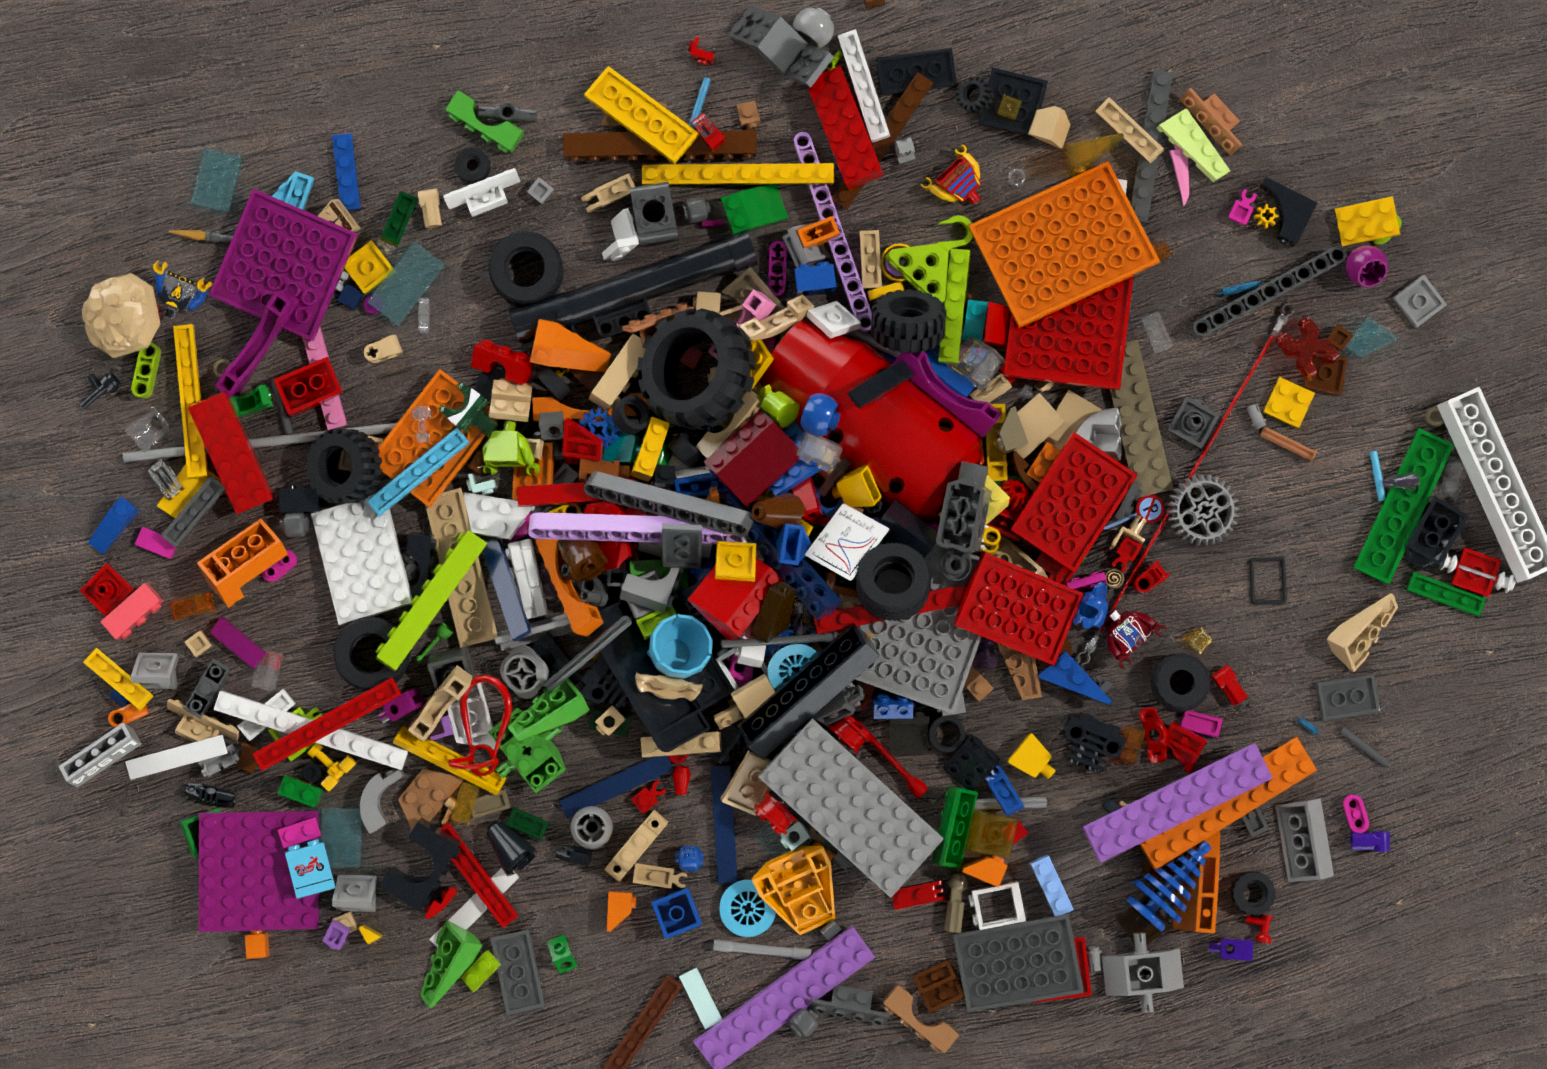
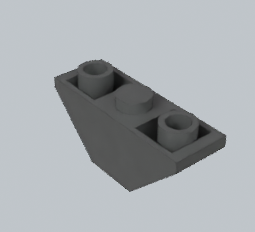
[184,658,230,719]

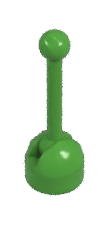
[416,622,454,663]

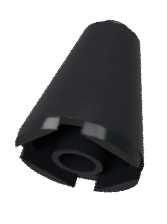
[486,821,538,876]

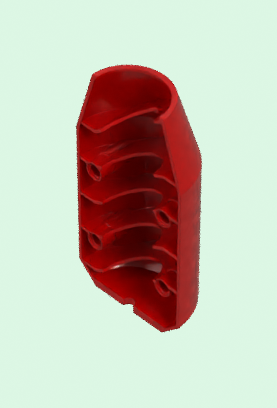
[759,317,985,523]

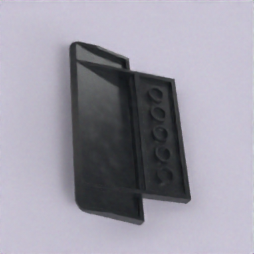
[590,592,735,752]

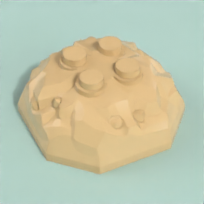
[82,273,160,358]

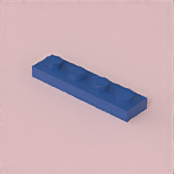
[332,133,361,211]

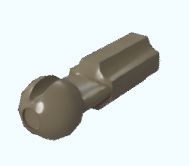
[944,873,968,933]

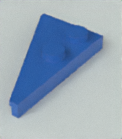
[1038,652,1112,705]

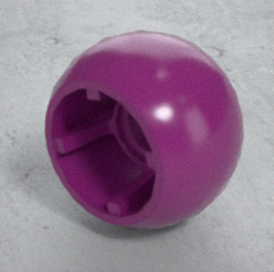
[1346,245,1389,288]

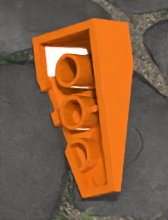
[530,319,611,373]

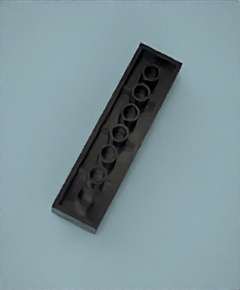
[737,622,880,759]

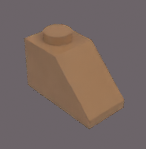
[964,665,994,702]

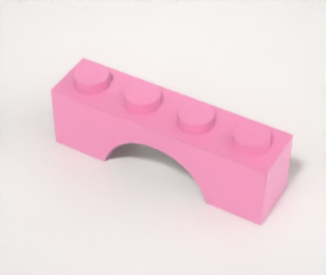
[708,289,777,360]

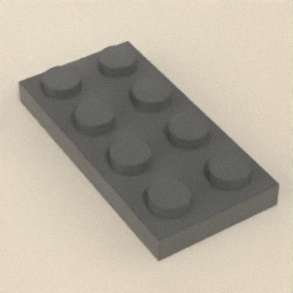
[491,929,546,1015]

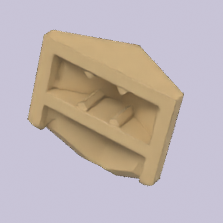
[1028,106,1070,149]

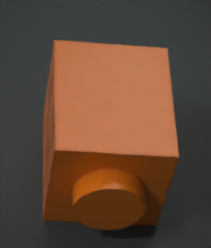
[245,930,270,959]

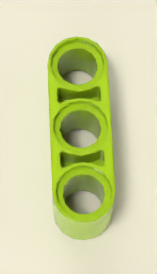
[131,343,161,399]

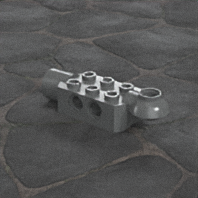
[936,461,992,581]

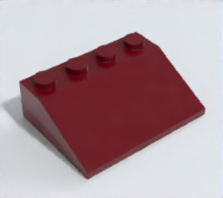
[704,410,804,508]

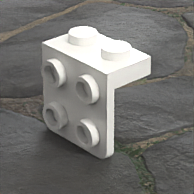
[602,208,639,261]

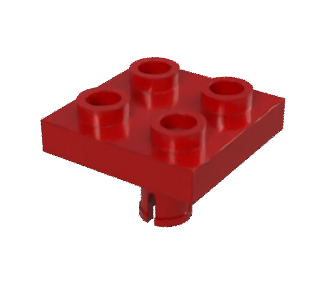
[79,563,135,616]

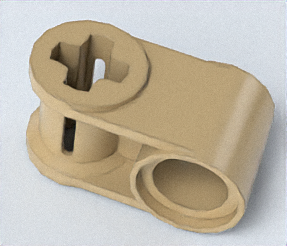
[364,334,403,363]

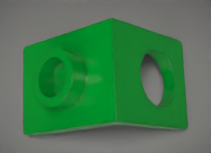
[547,934,578,974]

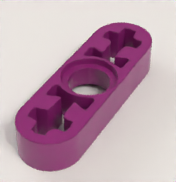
[768,241,787,298]

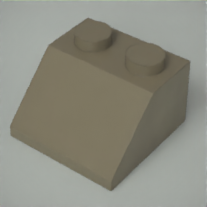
[995,407,1028,454]

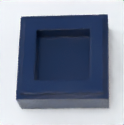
[337,284,364,310]

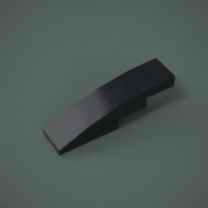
[847,360,915,409]

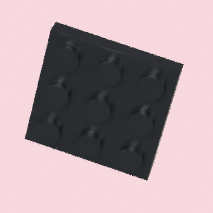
[978,67,1048,138]

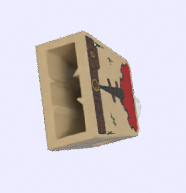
[318,199,361,232]

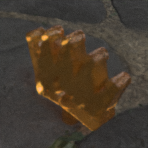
[1153,241,1173,263]

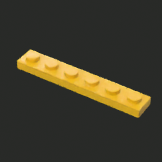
[393,726,507,796]

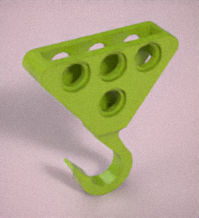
[885,215,973,303]

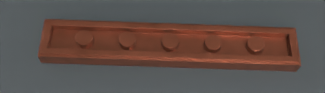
[602,974,683,1069]

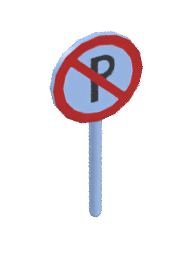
[1103,495,1165,530]

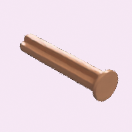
[1260,427,1317,463]

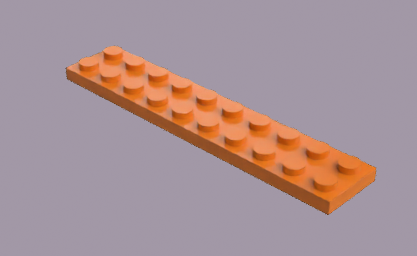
[1139,737,1317,870]

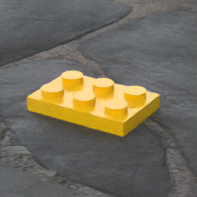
[1335,196,1401,247]

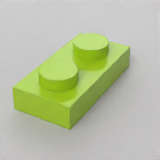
[636,605,677,639]
[461,950,501,992]

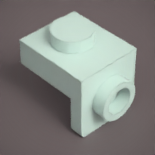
[466,473,497,495]

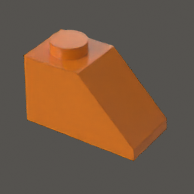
[607,891,636,932]

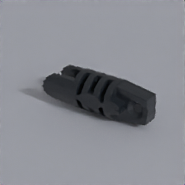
[185,783,236,808]

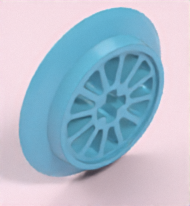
[767,644,818,690]
[719,880,776,937]

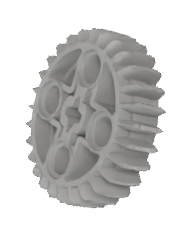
[1167,474,1240,546]

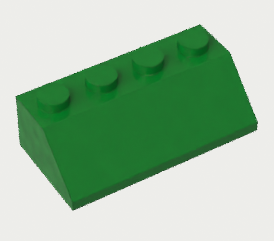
[932,785,978,868]

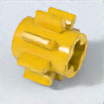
[1253,204,1279,229]

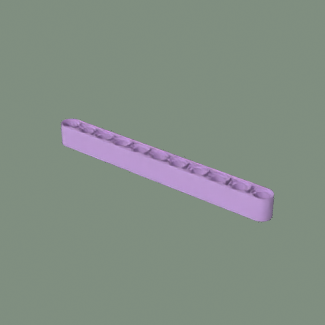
[794,132,872,333]
[528,512,744,544]

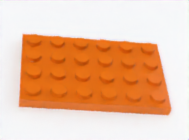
[378,369,499,508]

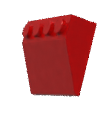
[687,558,784,640]

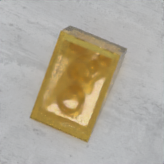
[1062,133,1124,176]

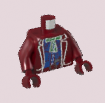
[1106,608,1167,669]

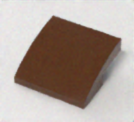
[913,960,965,1014]

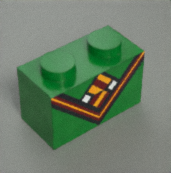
[277,775,325,808]

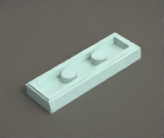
[679,967,722,1029]

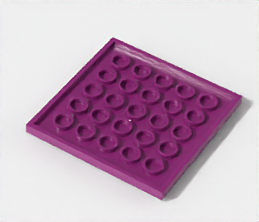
[209,188,358,341]
[199,811,319,932]

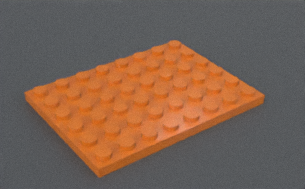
[969,161,1160,328]

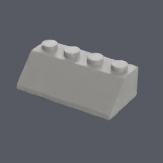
[1275,798,1334,882]

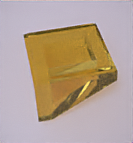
[1183,627,1213,654]

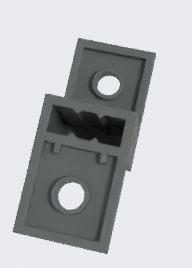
[728,6,834,88]

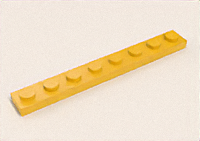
[173,324,209,479]

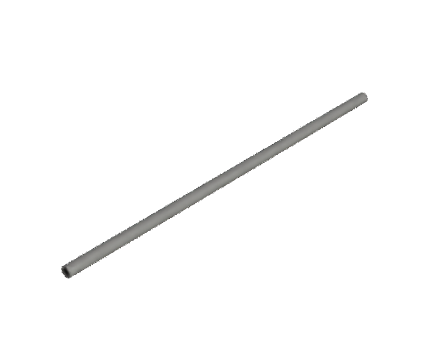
[123,423,397,462]

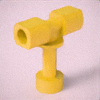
[307,743,357,791]

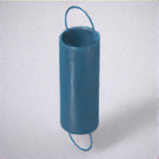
[1294,715,1322,737]

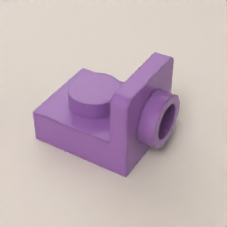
[322,920,351,950]

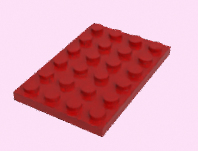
[1009,432,1138,573]
[953,551,1084,666]

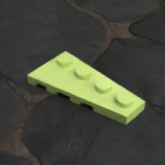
[1156,108,1230,182]

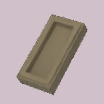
[468,789,511,819]

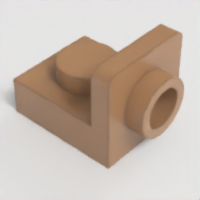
[737,101,760,130]

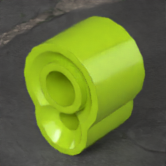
[761,391,799,428]

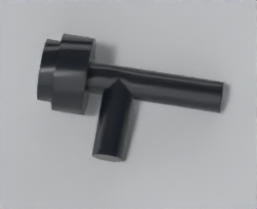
[80,373,121,409]

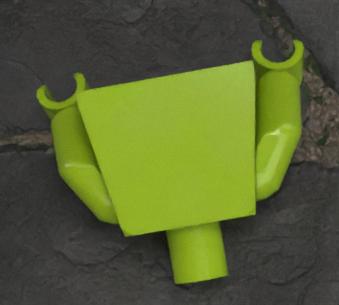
[482,421,541,475]

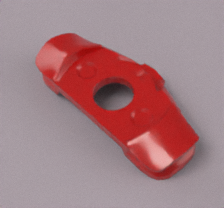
[1139,707,1168,763]

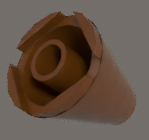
[751,493,805,530]

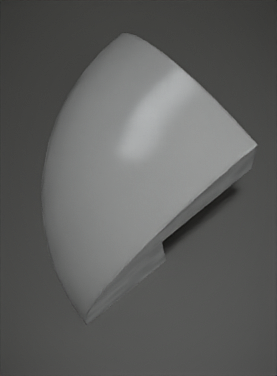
[1077,408,1122,461]

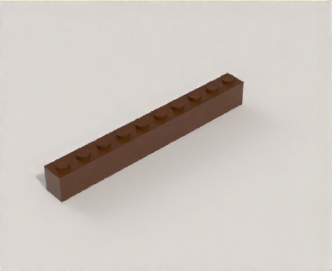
[563,130,757,163]

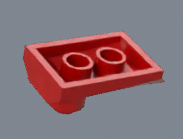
[584,501,632,571]

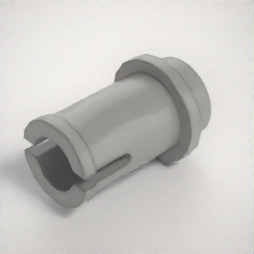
[1246,404,1266,430]
[1087,946,1102,971]

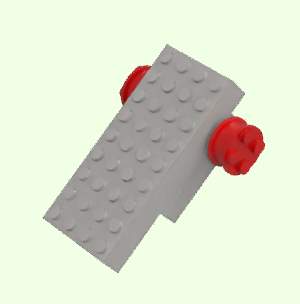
[754,715,944,898]

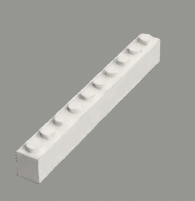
[214,691,409,770]

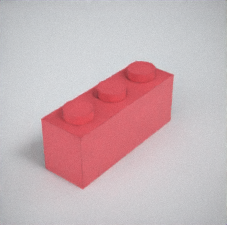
[101,583,164,640]

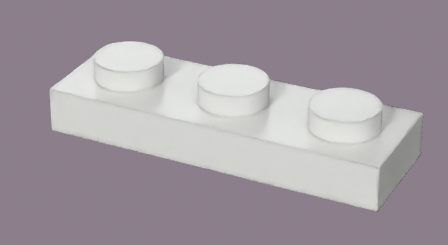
[237,689,296,741]

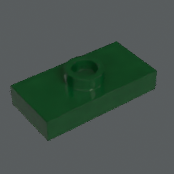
[506,807,550,841]

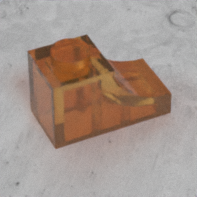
[170,592,216,621]

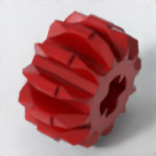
[999,478,1031,512]

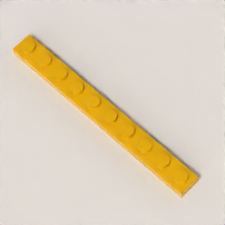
[642,163,834,185]

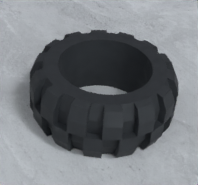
[637,308,756,430]

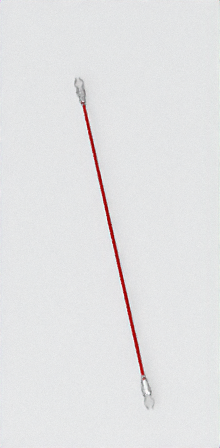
[1078,301,1295,666]

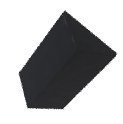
[878,500,938,558]

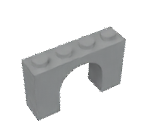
[620,542,685,613]

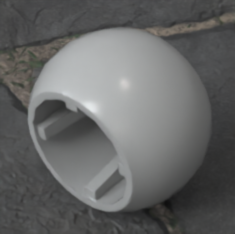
[792,7,834,48]
[570,806,613,849]

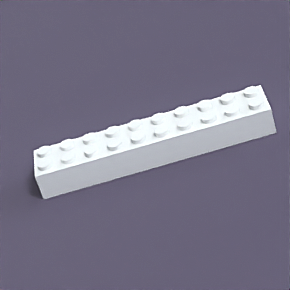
[1437,387,1547,583]

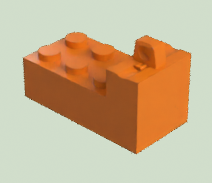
[197,519,288,608]

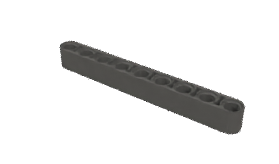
[1191,246,1347,339]
[583,471,754,537]

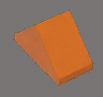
[797,216,840,248]

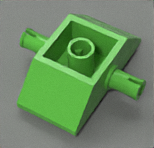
[488,708,566,793]

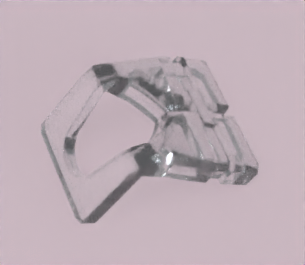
[125,406,169,452]

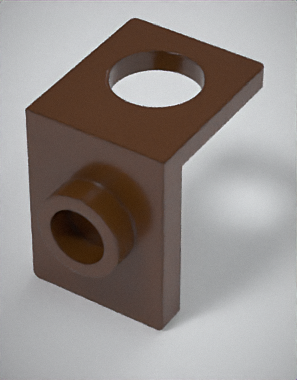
[235,742,261,774]

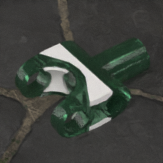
[438,382,499,437]

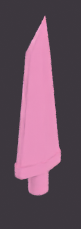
[1170,143,1189,206]

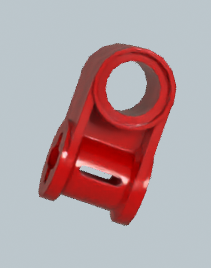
[1132,560,1170,594]

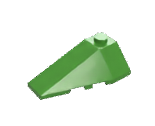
[508,678,589,741]
[420,920,482,1008]

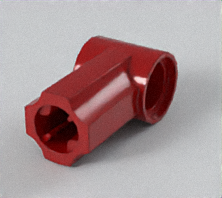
[1211,665,1248,706]

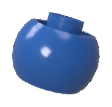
[800,393,841,436]

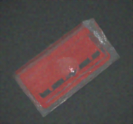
[251,648,284,691]

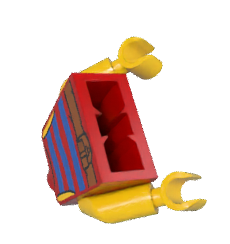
[921,145,981,205]

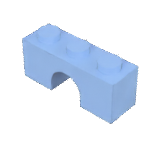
[1029,855,1074,916]

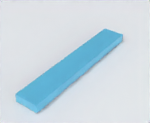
[366,428,470,517]

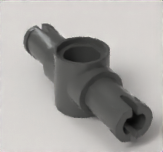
[478,103,537,124]

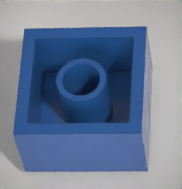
[794,262,836,297]
[651,886,703,939]

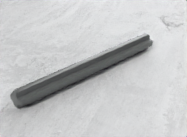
[544,616,632,691]

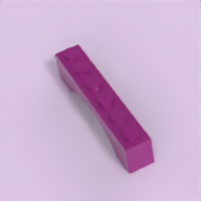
[215,290,299,397]
[892,351,1002,437]

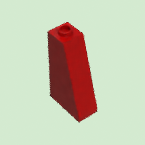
[792,476,824,522]

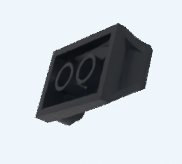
[1405,496,1469,571]

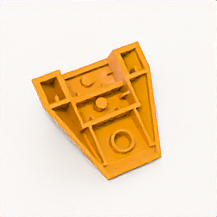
[752,846,835,935]

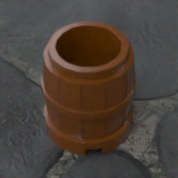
[558,540,608,581]

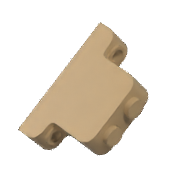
[604,809,669,882]

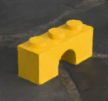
[630,417,670,482]

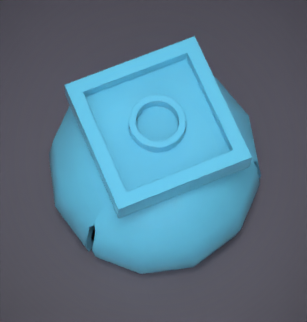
[647,614,712,679]

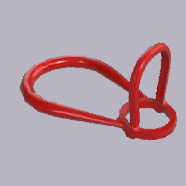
[448,675,512,776]

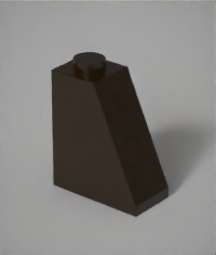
[750,581,796,643]

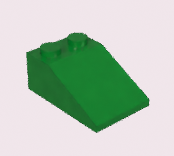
[721,184,788,235]

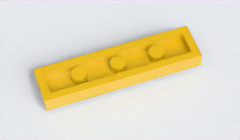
[83,648,153,711]

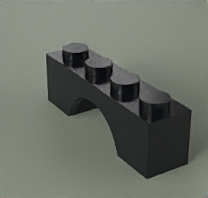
[401,532,437,612]

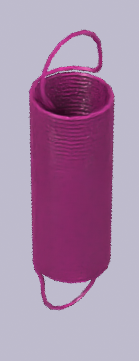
[696,219,729,228]

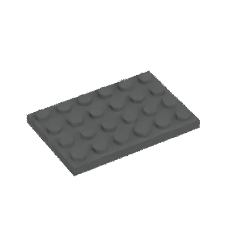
[953,914,1084,1012]

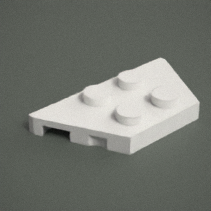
[463,492,535,540]
[447,683,499,750]

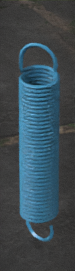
[1216,280,1264,296]

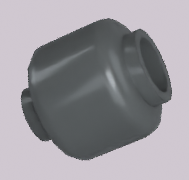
[681,197,711,223]
[280,512,309,537]
[789,1008,818,1038]

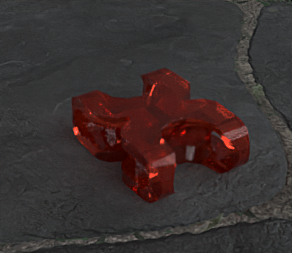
[1276,316,1339,380]

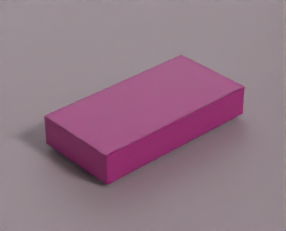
[135,527,176,559]
[1180,710,1223,738]

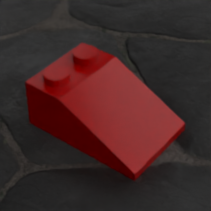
[274,357,343,417]

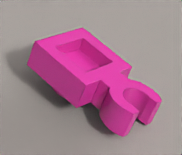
[1227,189,1256,226]

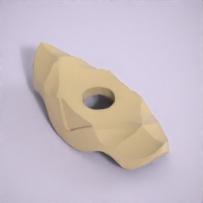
[635,672,703,701]

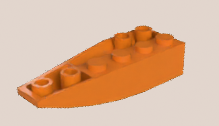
[1172,831,1220,933]

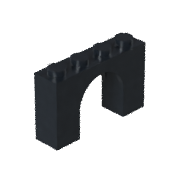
[379,818,462,911]

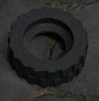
[1231,871,1276,915]

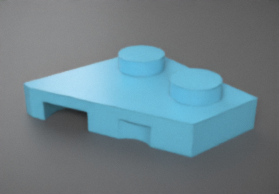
[272,171,315,210]

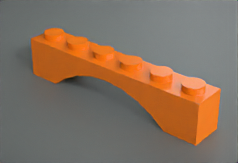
[532,393,651,426]
[535,539,604,637]

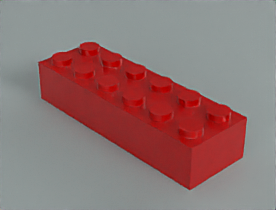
[807,66,884,190]
[188,390,274,514]

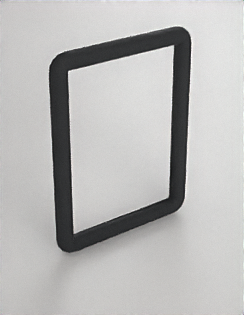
[1249,557,1287,604]

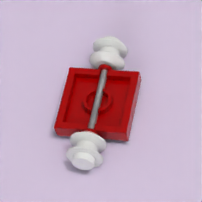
[1439,548,1516,597]

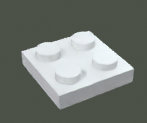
[806,301,861,338]

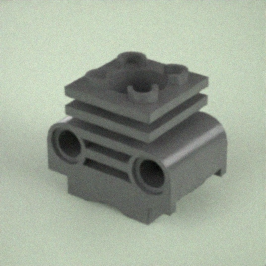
[630,181,679,246]

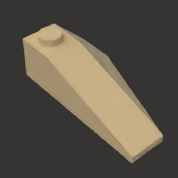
[1327,593,1398,672]

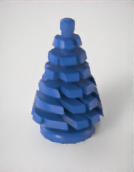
[1126,841,1211,932]

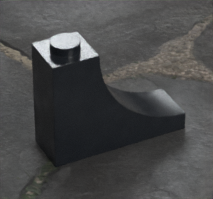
[1259,177,1317,247]

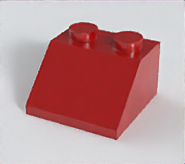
[982,302,1011,348]

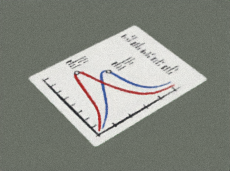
[805,504,889,581]

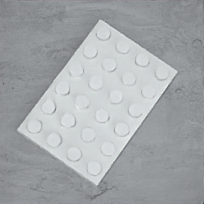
[311,494,413,625]

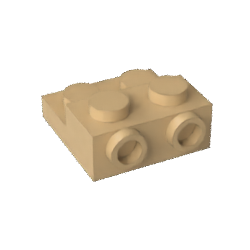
[489,378,533,422]

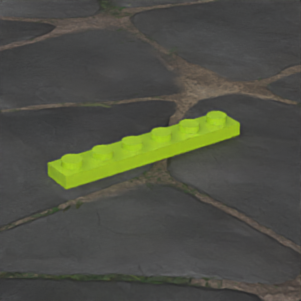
[938,249,971,365]

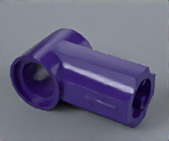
[1350,831,1390,852]

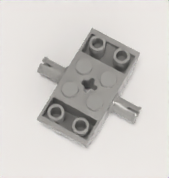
[1101,933,1184,1013]

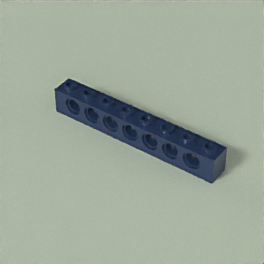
[721,492,841,620]

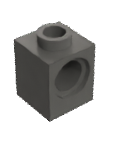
[539,411,564,440]

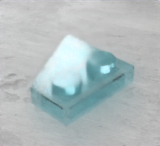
[1345,316,1399,359]

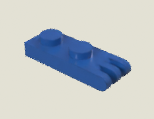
[984,763,1024,817]

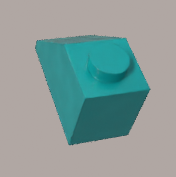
[962,300,987,343]

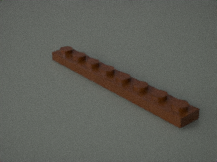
[832,73,934,210]

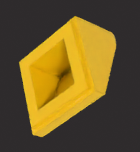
[359,924,383,944]

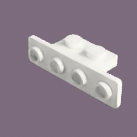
[443,168,520,217]

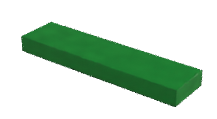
[1405,572,1486,617]

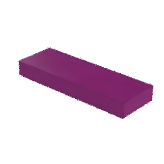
[210,617,267,669]

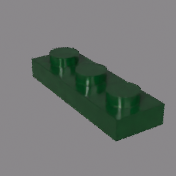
[380,191,418,248]

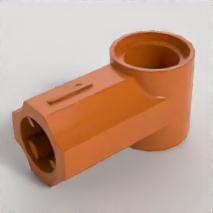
[108,703,149,727]

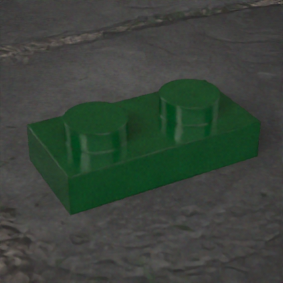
[588,709,631,737]

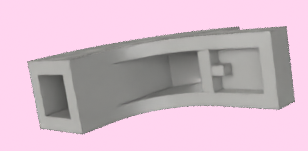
[360,768,406,834]

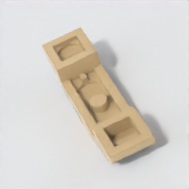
[739,294,814,340]

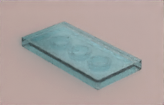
[367,241,445,326]

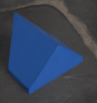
[776,523,812,565]

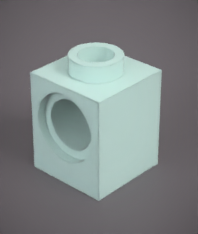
[780,820,811,851]

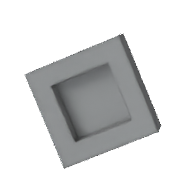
[527,177,554,205]

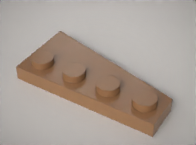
[996,642,1042,700]

